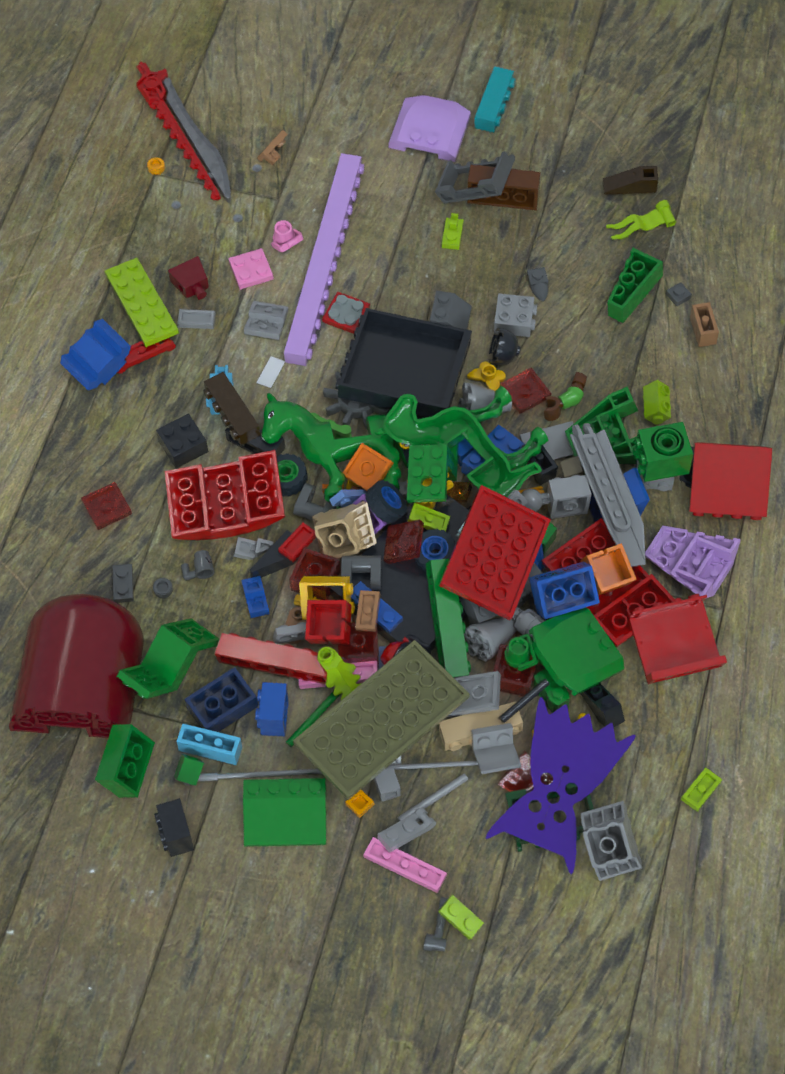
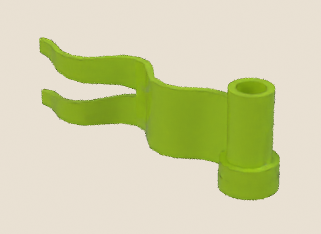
[606,200,676,240]

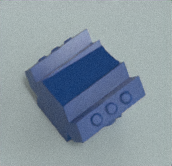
[60,319,131,390]

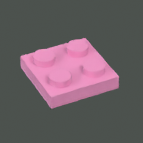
[228,248,274,290]

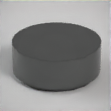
[153,578,173,598]

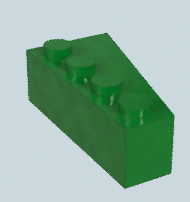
[607,247,663,323]

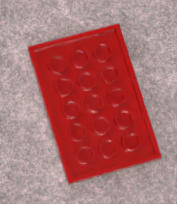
[439,485,551,620]

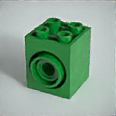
[633,422,693,482]

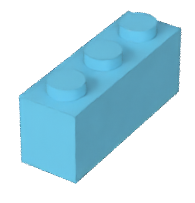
[176,724,243,765]

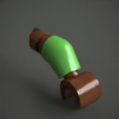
[544,372,587,421]

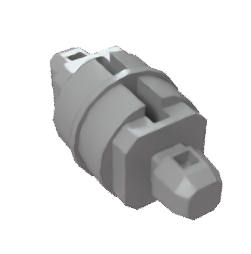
[512,607,546,641]

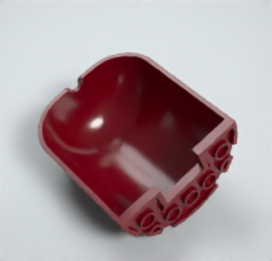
[9,594,144,738]

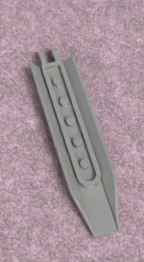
[570,423,646,567]

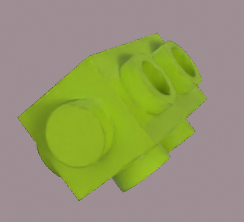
[643,380,671,425]

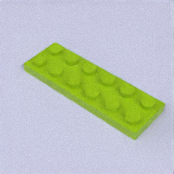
[104,257,179,347]

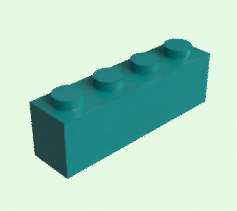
[474,66,516,133]

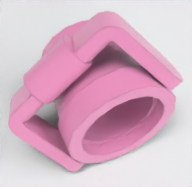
[271,220,304,252]

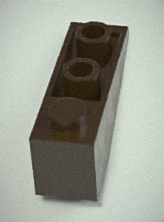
[603,166,658,195]

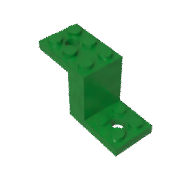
[407,443,459,503]
[117,618,220,699]

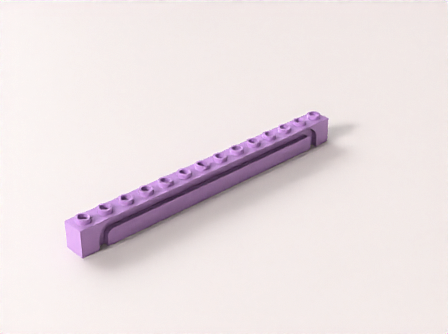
[284,153,364,366]

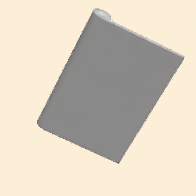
[520,421,574,460]

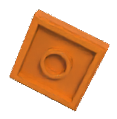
[342,443,394,491]

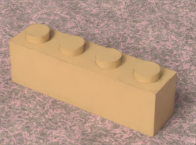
[439,702,523,751]

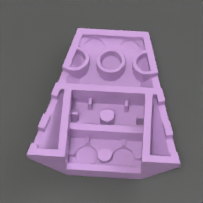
[645,526,740,599]

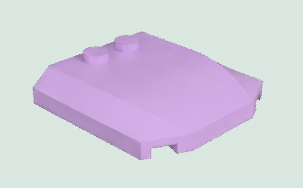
[389,95,471,162]

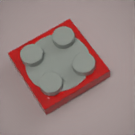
[322,292,370,334]

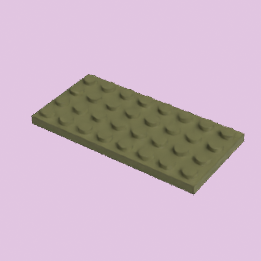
[293,640,470,800]

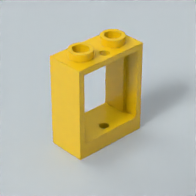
[299,576,355,620]

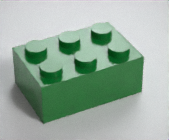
[95,724,155,798]

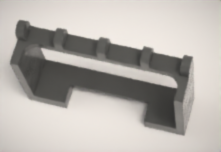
[435,151,515,204]

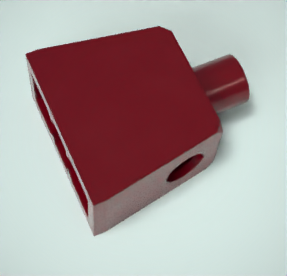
[168,256,209,300]

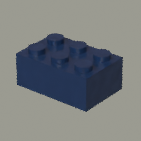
[184,667,259,732]

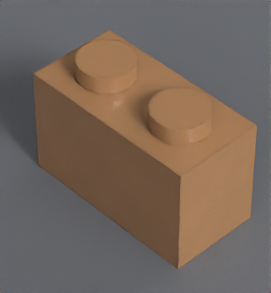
[690,302,719,347]

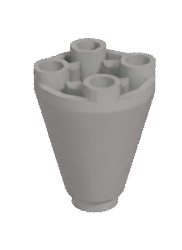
[459,383,512,414]
[464,617,517,662]

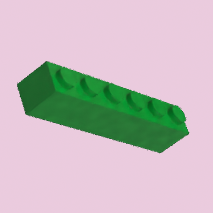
[425,558,471,678]

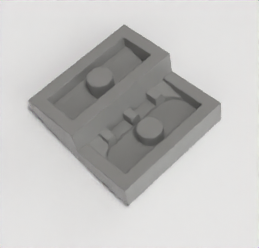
[244,301,288,340]

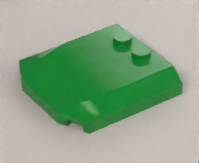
[529,607,625,696]

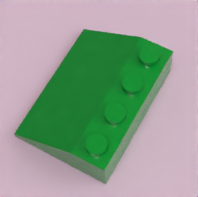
[243,778,327,847]

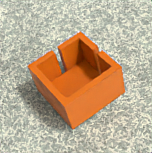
[580,543,637,595]

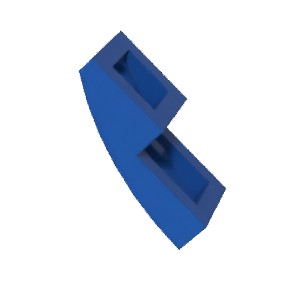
[241,576,270,618]

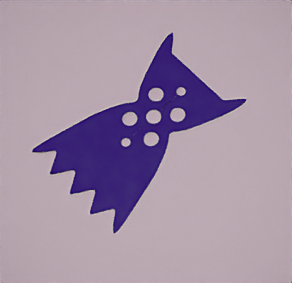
[486,697,636,874]

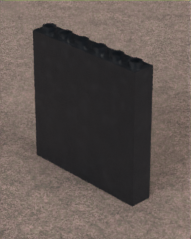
[335,308,472,417]

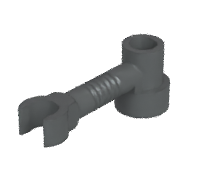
[423,897,448,952]

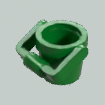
[504,634,539,671]

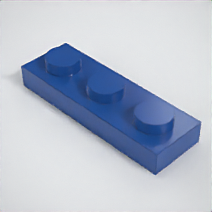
[351,581,403,633]

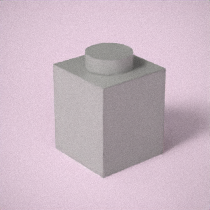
[374,767,401,802]

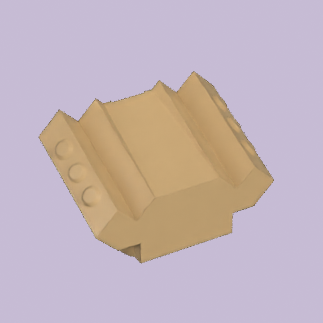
[312,501,377,560]

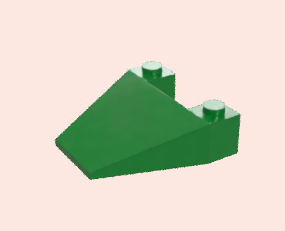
[565,386,638,464]

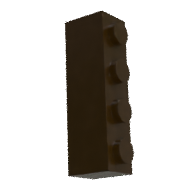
[203,372,261,445]

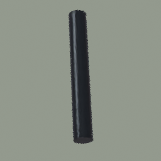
[499,678,550,723]

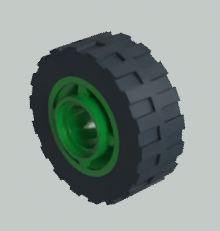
[277,454,308,497]

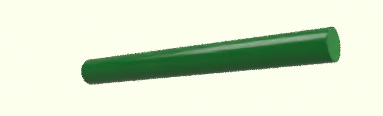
[286,691,342,747]

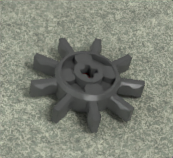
[323,371,389,430]

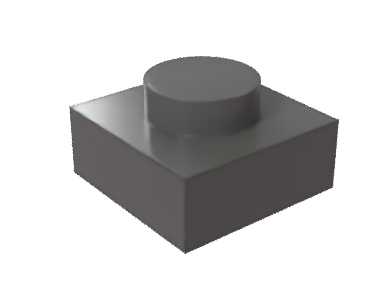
[666,282,692,306]

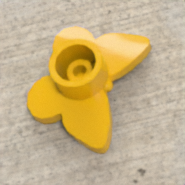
[467,361,506,391]

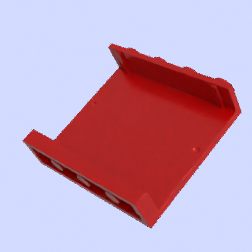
[688,442,773,520]
[628,594,727,684]

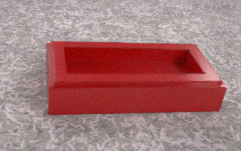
[278,522,316,562]

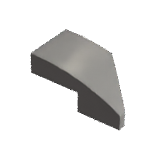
[233,537,274,560]

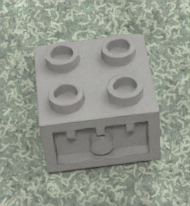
[471,723,521,774]

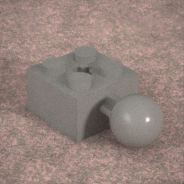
[521,475,592,519]

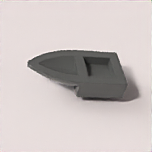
[527,267,549,302]

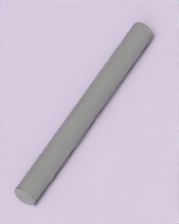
[397,773,468,822]

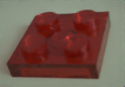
[500,367,551,414]
[81,482,132,530]
[383,519,424,564]

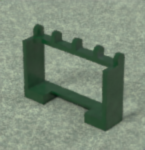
[505,783,594,852]

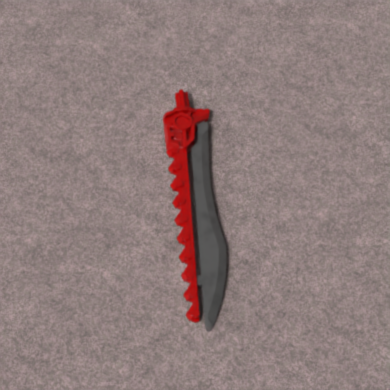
[136,61,231,203]

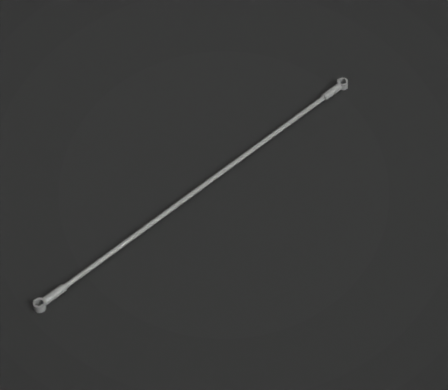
[183,758,531,785]

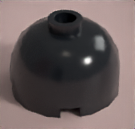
[489,328,520,365]

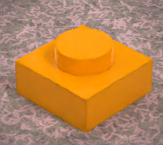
[345,790,374,818]

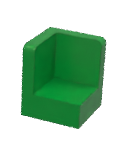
[174,753,204,786]

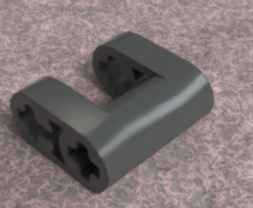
[293,483,337,521]
[341,555,381,591]

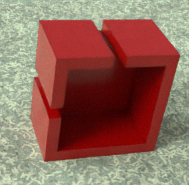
[305,600,352,644]

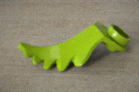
[317,647,361,700]

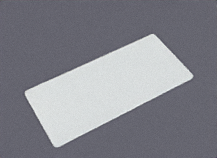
[257,356,285,388]

